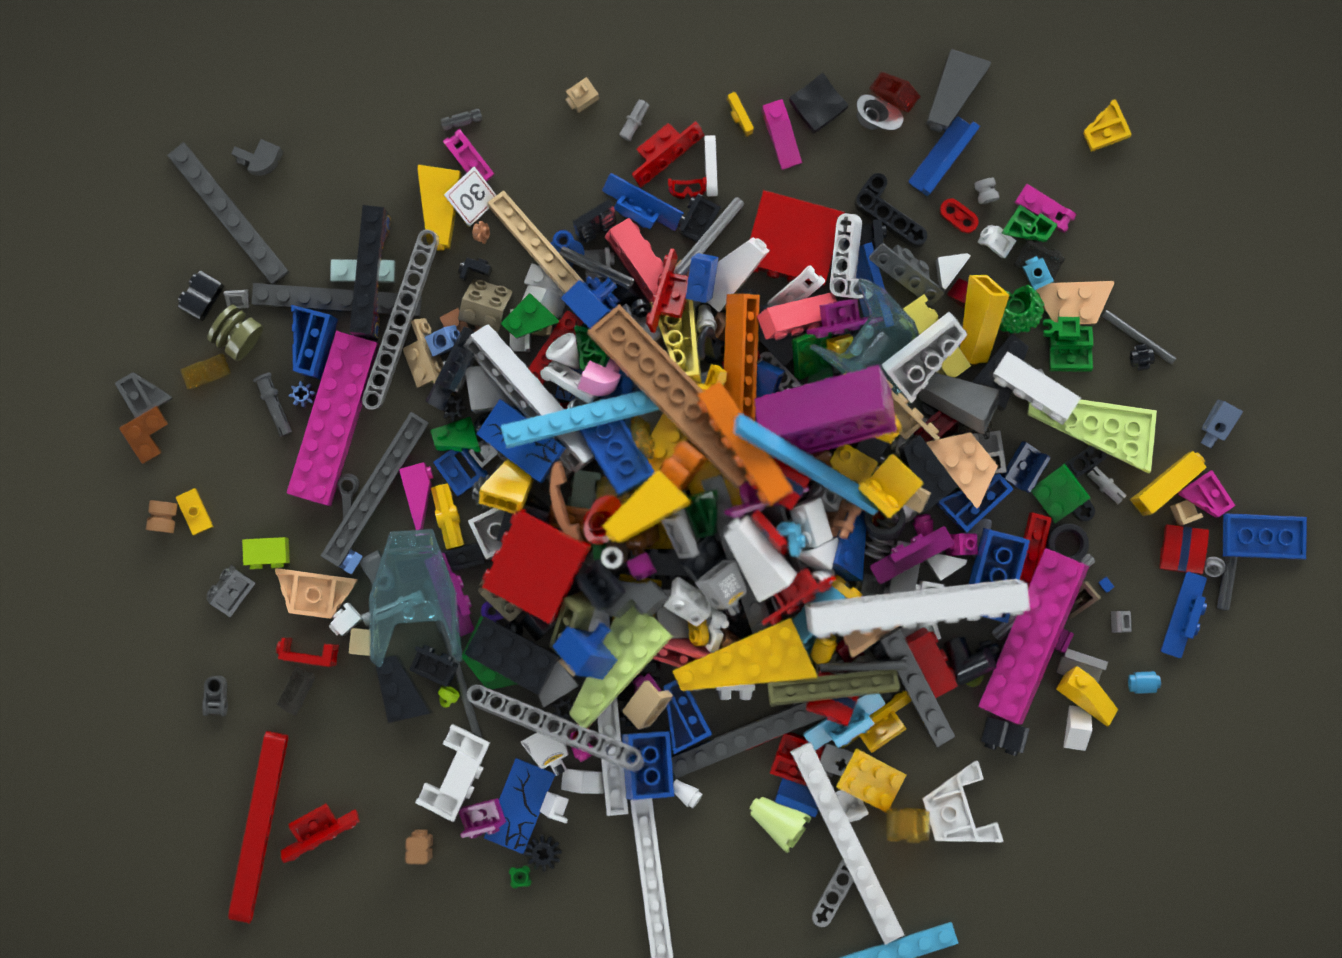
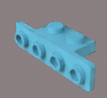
[803,694,885,750]

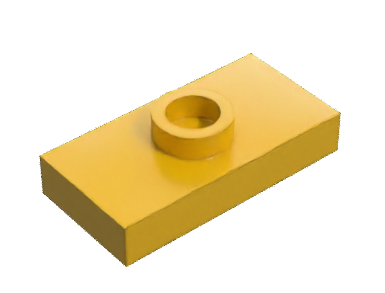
[727,92,754,137]
[176,488,214,536]

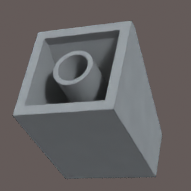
[465,366,517,414]

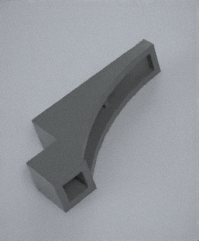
[578,563,669,618]

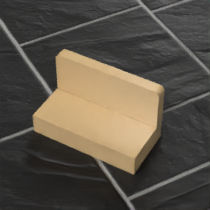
[623,681,673,729]

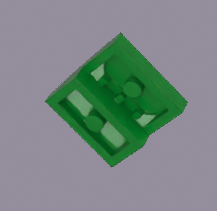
[1049,326,1094,372]

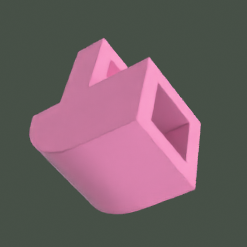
[577,358,621,396]

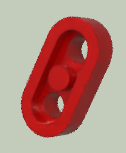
[940,198,978,234]

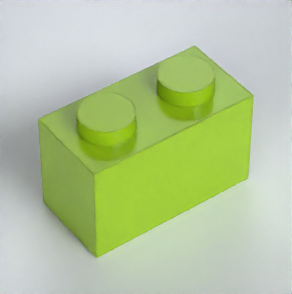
[242,537,290,569]

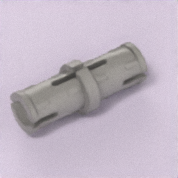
[1087,466,1127,505]

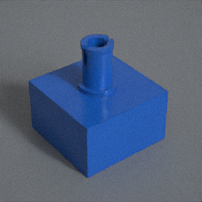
[561,277,617,329]
[552,623,617,680]

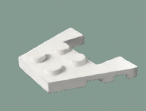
[922,760,1003,842]

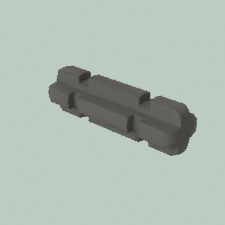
[441,109,482,130]

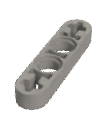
[812,858,853,927]

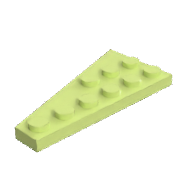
[1027,400,1157,473]
[569,603,673,729]

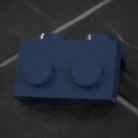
[1002,441,1051,493]

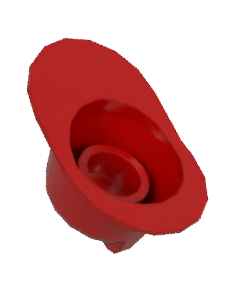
[583,495,622,544]

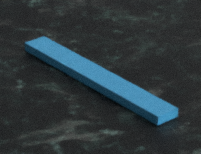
[734,414,878,515]

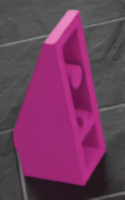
[762,99,802,170]
[399,462,434,532]

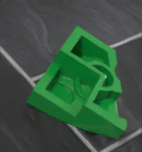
[1002,205,1058,242]
[574,325,610,372]

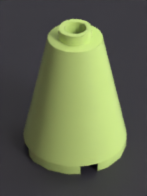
[749,797,811,853]

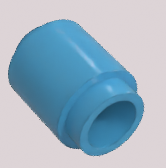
[1128,671,1161,694]

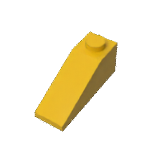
[1056,666,1118,727]

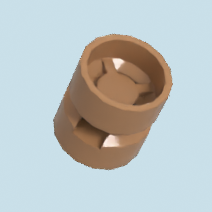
[146,500,178,533]

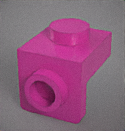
[946,533,978,556]

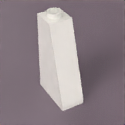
[707,237,769,312]
[724,515,797,602]

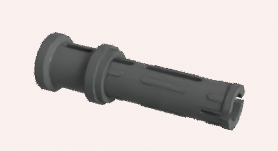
[253,372,293,437]

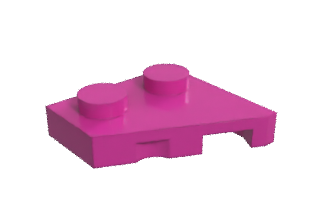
[1178,470,1236,518]

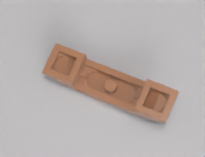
[550,461,583,542]

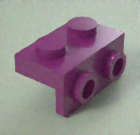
[459,798,506,839]

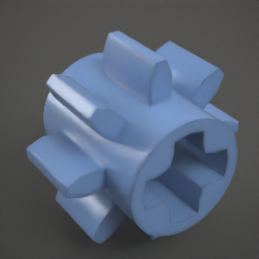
[289,381,316,408]

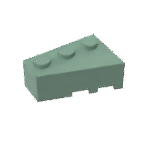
[567,470,603,509]

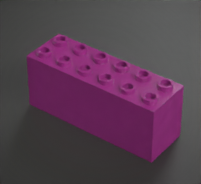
[755,365,897,455]

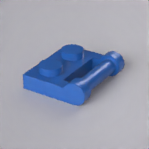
[433,448,488,497]

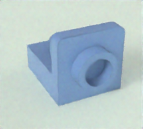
[340,550,363,574]

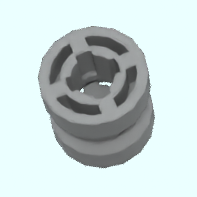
[974,178,1000,204]

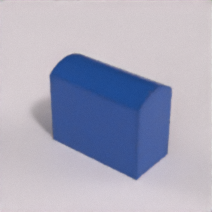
[1098,577,1114,593]

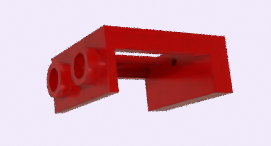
[276,637,339,667]

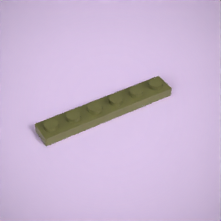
[767,670,900,706]

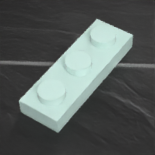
[331,260,395,282]

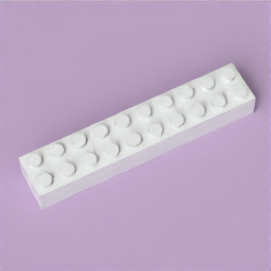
[805,579,1030,638]

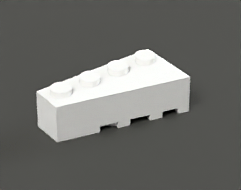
[882,312,968,403]
[992,352,1081,425]

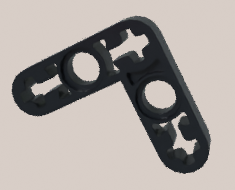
[1052,446,1107,522]

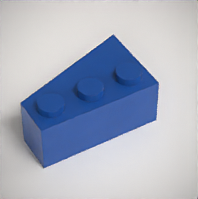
[936,473,1013,533]
[832,511,866,581]
[664,680,712,754]

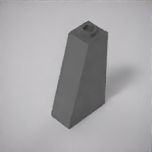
[926,49,991,132]
[919,373,999,434]

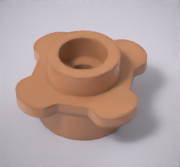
[473,221,490,244]

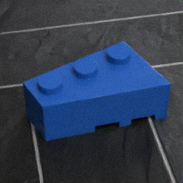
[291,305,338,380]

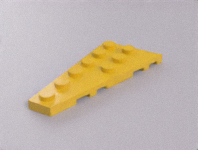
[673,618,818,691]

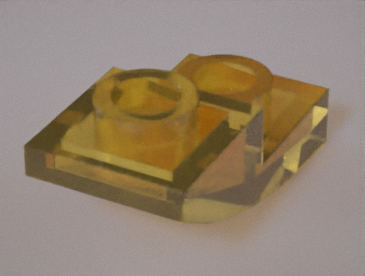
[181,354,231,389]
[631,415,655,460]

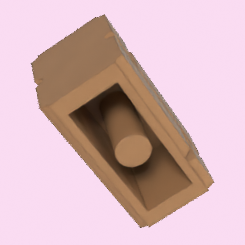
[406,829,433,864]

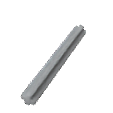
[674,197,744,275]

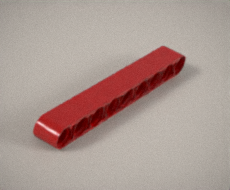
[228,731,289,923]

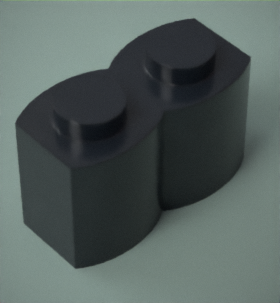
[178,271,224,321]
[980,716,1030,756]

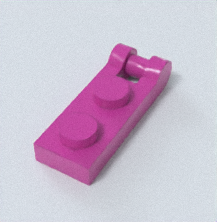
[443,129,495,182]
[1014,184,1076,233]

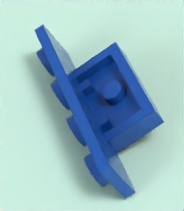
[603,173,684,230]
[1161,572,1207,658]

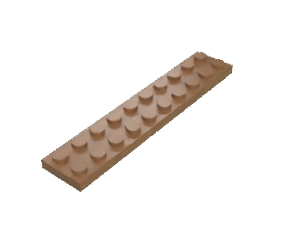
[587,305,747,489]

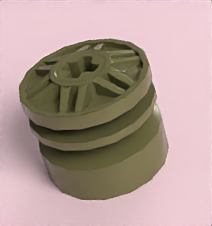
[207,305,264,362]

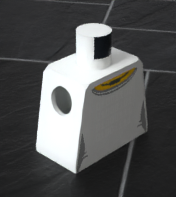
[521,723,569,776]

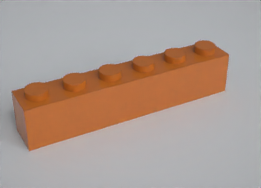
[723,294,760,422]
[697,381,793,507]

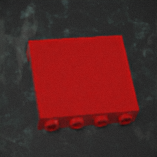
[750,190,845,290]
[482,509,592,624]

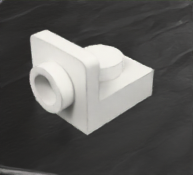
[978,225,1016,258]

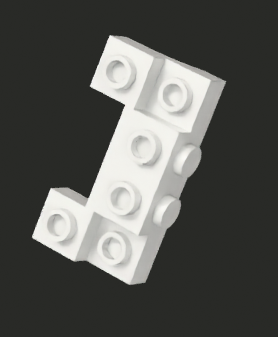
[416,724,491,822]

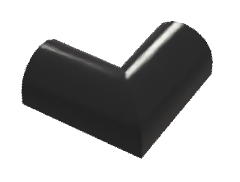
[944,637,997,685]

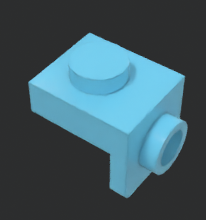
[776,521,806,556]

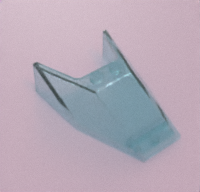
[810,278,920,405]
[369,529,462,667]

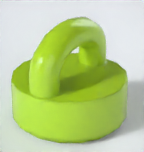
[438,685,460,708]

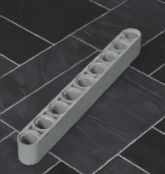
[362,229,439,410]
[467,685,644,771]

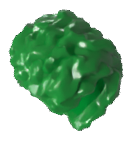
[999,285,1045,334]

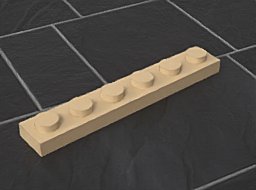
[487,190,584,294]

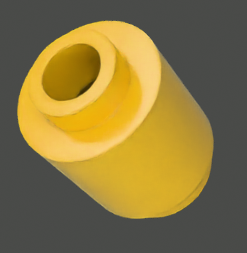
[810,633,837,665]

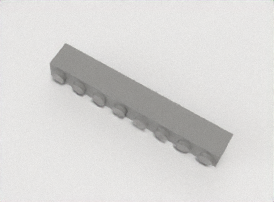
[464,324,595,473]

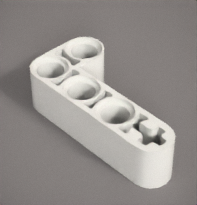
[830,213,875,299]

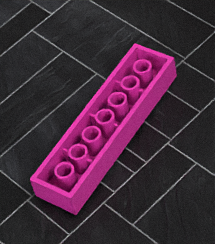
[287,331,380,507]
[978,548,1090,724]

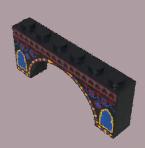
[350,205,391,341]

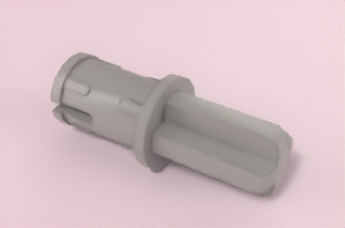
[619,100,649,141]

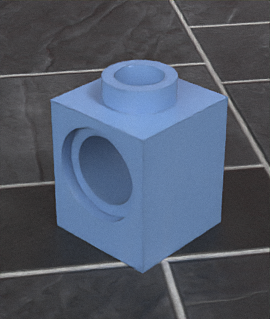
[425,325,460,356]

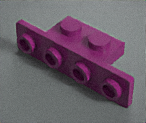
[807,298,884,338]
[724,480,809,519]
[870,526,954,584]
[424,553,474,638]

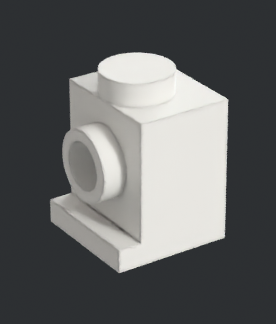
[329,603,363,636]

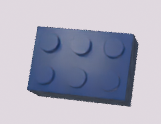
[622,731,674,800]

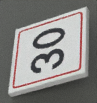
[444,167,496,227]

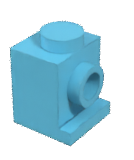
[1022,256,1054,290]

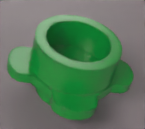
[509,866,532,889]

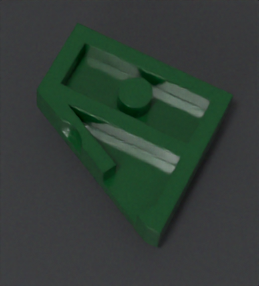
[684,489,718,539]

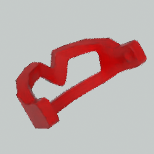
[668,177,707,199]

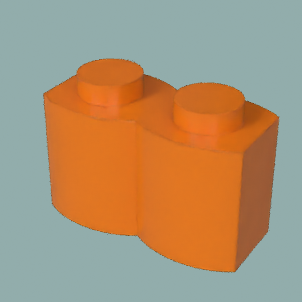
[660,440,708,491]

